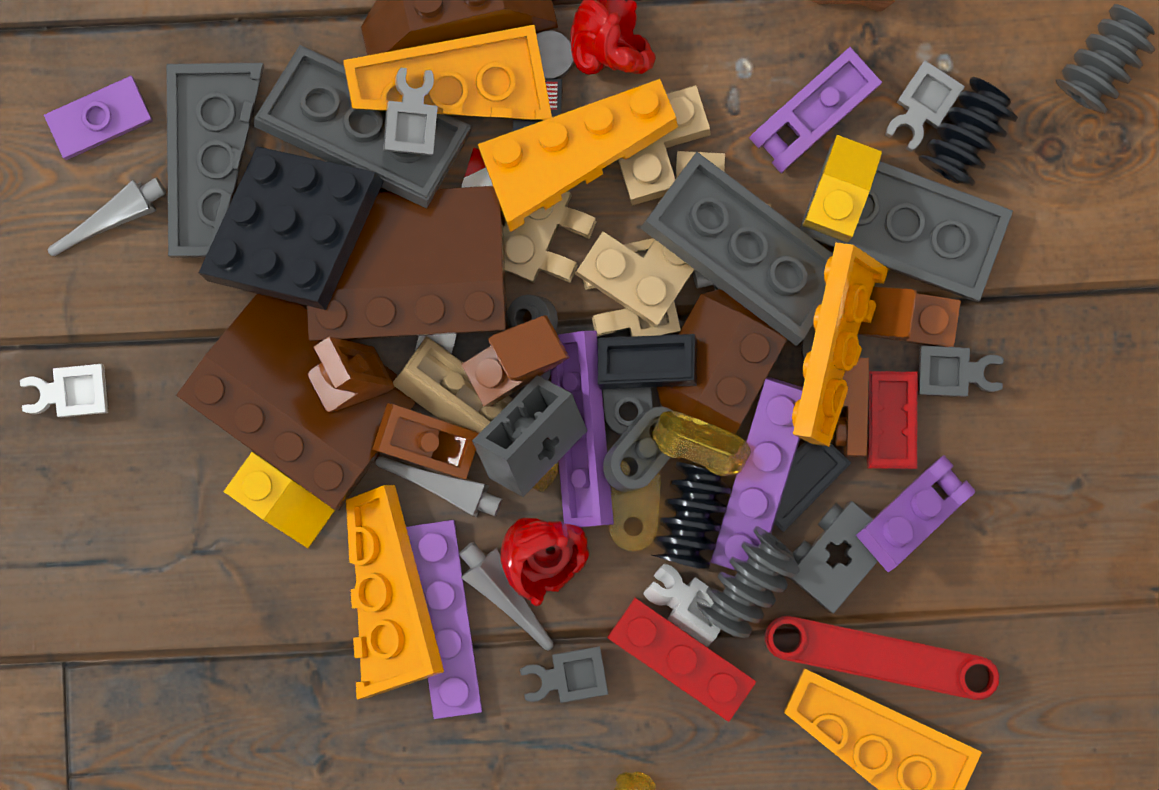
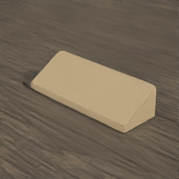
[393,336,513,433]

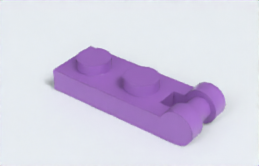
[749,47,882,174]
[856,455,976,572]

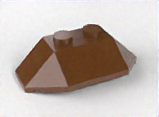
[361,0,558,56]
[656,289,787,469]

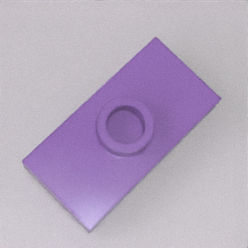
[44,76,153,160]

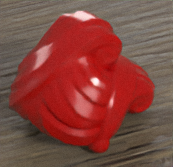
[570,0,656,75]
[501,518,589,606]

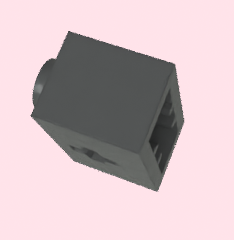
[472,375,587,497]
[788,501,878,614]

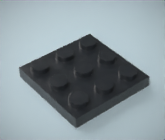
[198,146,384,310]

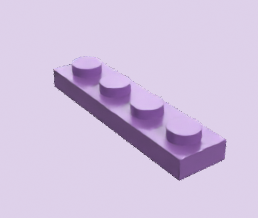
[551,331,614,527]
[711,377,803,571]
[406,520,482,719]

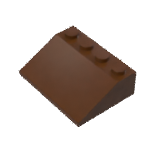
[307,186,508,342]
[176,294,417,511]

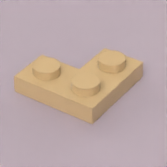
[618,86,711,206]
[575,232,694,327]

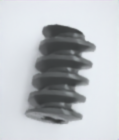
[1055,4,1155,114]
[696,526,800,638]

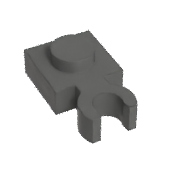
[918,346,1004,397]
[520,646,608,703]

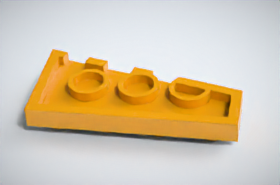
[343,25,552,121]
[478,79,678,232]
[792,242,889,447]
[346,485,444,700]
[784,668,982,790]

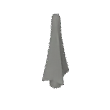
[48,177,166,256]
[376,456,503,518]
[459,542,554,651]

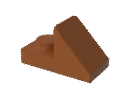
[857,287,961,347]
[461,315,570,407]
[308,337,395,412]
[835,358,869,457]
[372,403,479,480]

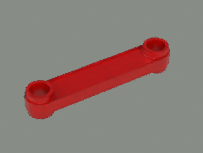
[764,616,999,700]

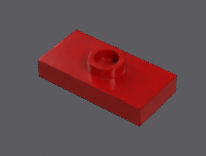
[867,371,918,469]

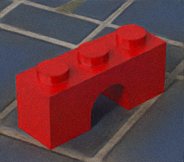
[607,597,756,722]

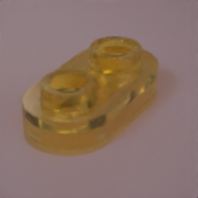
[652,411,751,476]
[609,460,661,551]

